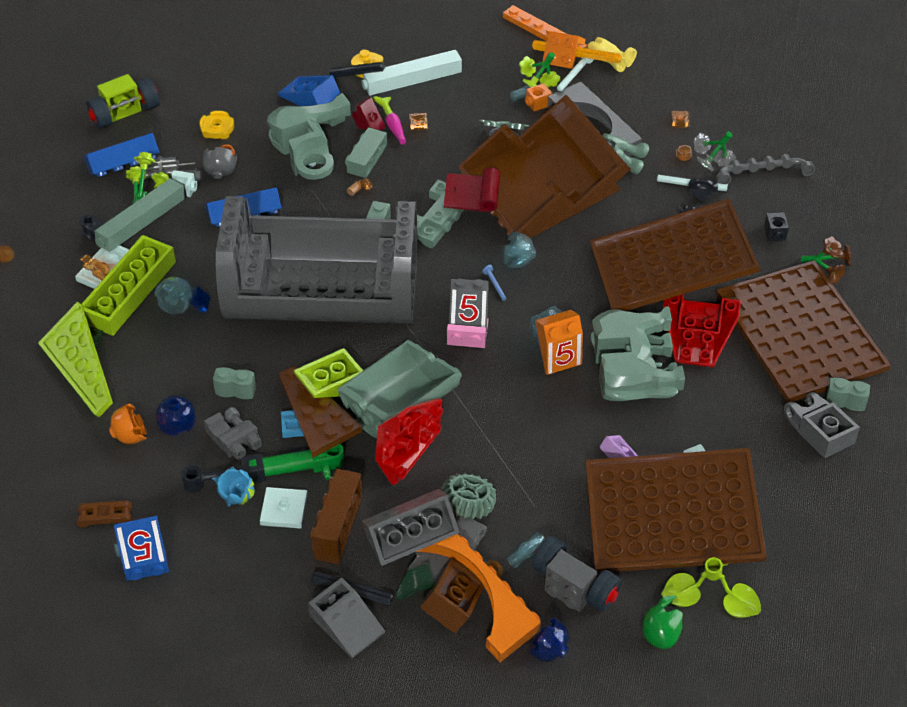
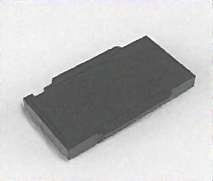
[407,513,487,586]

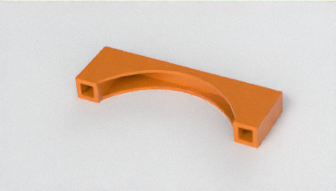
[416,534,541,663]

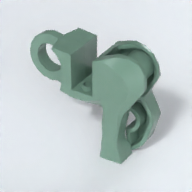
[267,93,351,180]

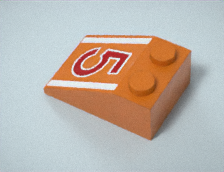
[535,310,583,375]

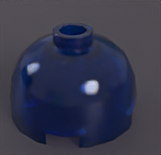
[156,395,196,435]
[528,617,569,662]

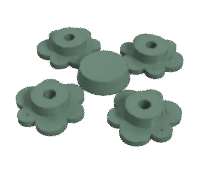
[480,119,529,130]

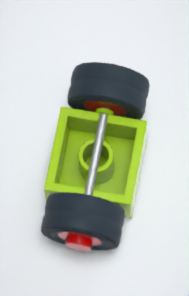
[86,74,160,129]

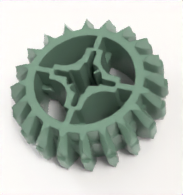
[441,472,496,520]

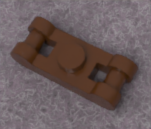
[77,501,132,528]

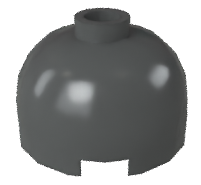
[202,147,237,179]

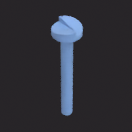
[483,265,506,301]

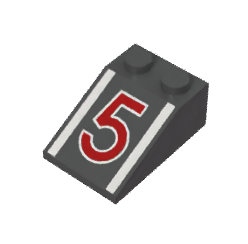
[449,278,488,332]

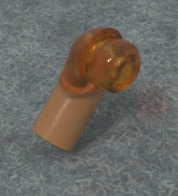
[347,178,373,196]

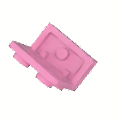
[447,318,488,348]

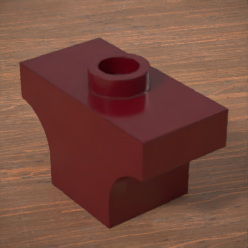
[352,97,386,131]

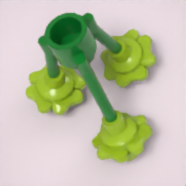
[126,152,170,204]

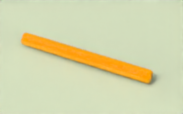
[532,40,622,63]

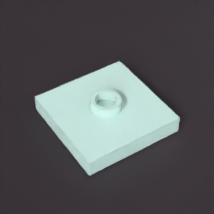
[260,487,308,528]

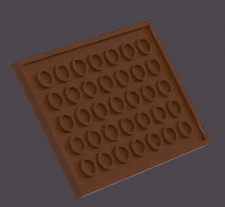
[590,199,760,311]
[586,448,767,573]

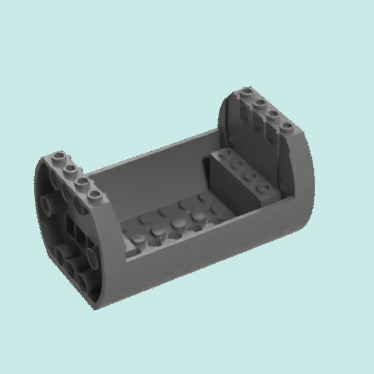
[216,196,417,324]

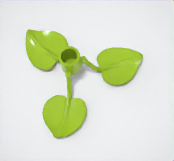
[661,557,761,618]

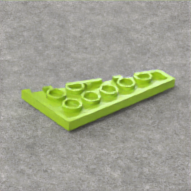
[38,302,113,417]

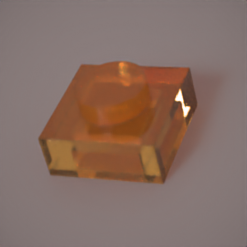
[671,111,690,127]
[410,113,428,130]

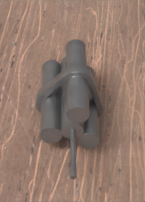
[145,156,196,178]

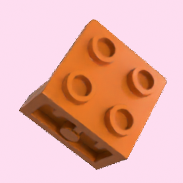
[543,31,586,69]

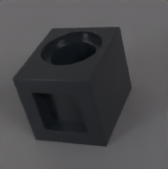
[764,212,789,241]

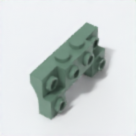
[417,180,464,249]

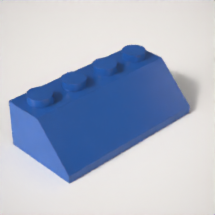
[83,133,160,177]
[204,187,282,227]

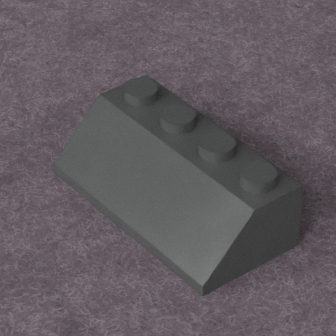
[362,489,460,566]

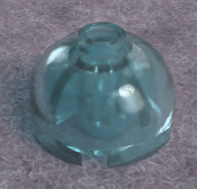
[504,232,536,269]
[154,276,194,315]

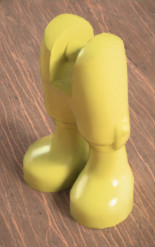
[588,37,637,72]

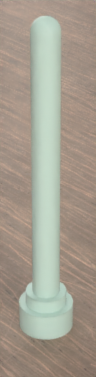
[557,57,594,91]

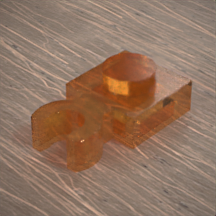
[81,255,110,281]

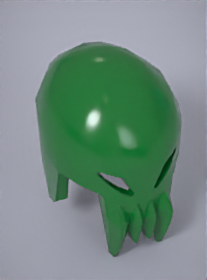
[642,595,683,650]

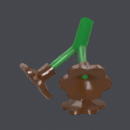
[801,236,852,284]

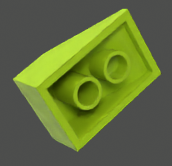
[294,348,363,398]

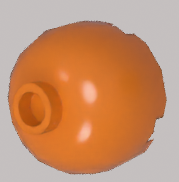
[109,404,147,444]

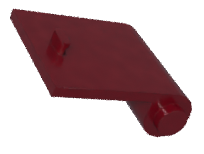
[443,167,500,212]

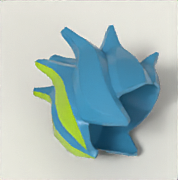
[212,466,255,507]

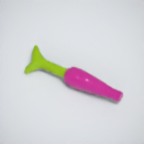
[372,96,406,145]

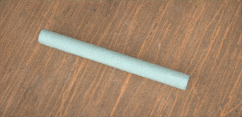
[657,175,728,191]

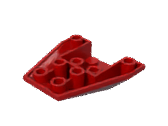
[663,294,741,368]
[375,398,443,485]

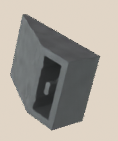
[308,578,385,659]

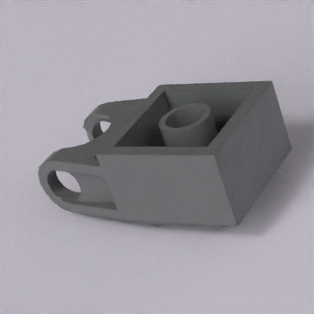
[784,392,860,458]

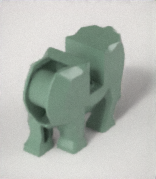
[591,306,685,401]

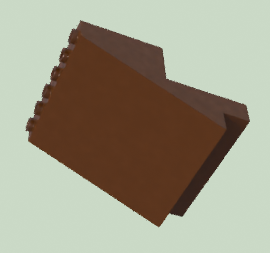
[458,94,631,243]

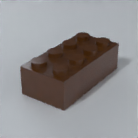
[310,469,362,565]

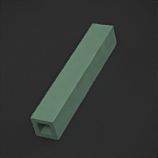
[95,178,184,252]

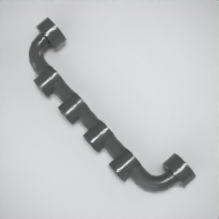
[716,154,815,185]

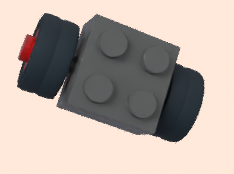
[532,536,622,612]

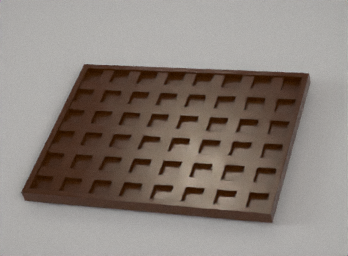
[716,260,891,403]

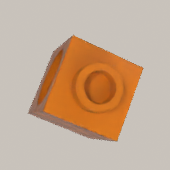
[525,83,552,112]

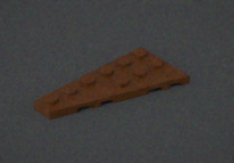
[279,365,362,458]

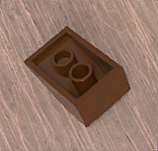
[420,557,484,633]

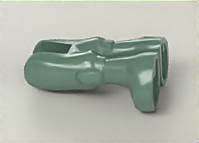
[602,133,649,175]

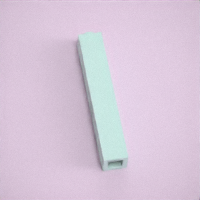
[362,50,462,96]

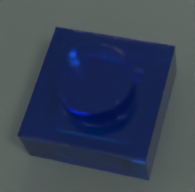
[189,286,210,313]

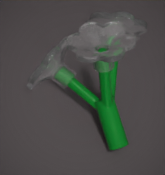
[693,132,736,172]

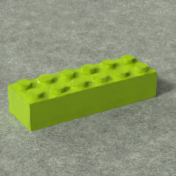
[82,235,176,336]

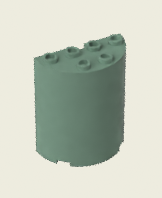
[338,340,462,438]

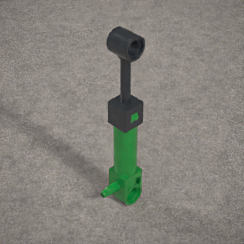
[181,444,344,493]

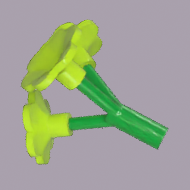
[519,52,560,88]

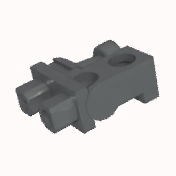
[204,407,262,460]

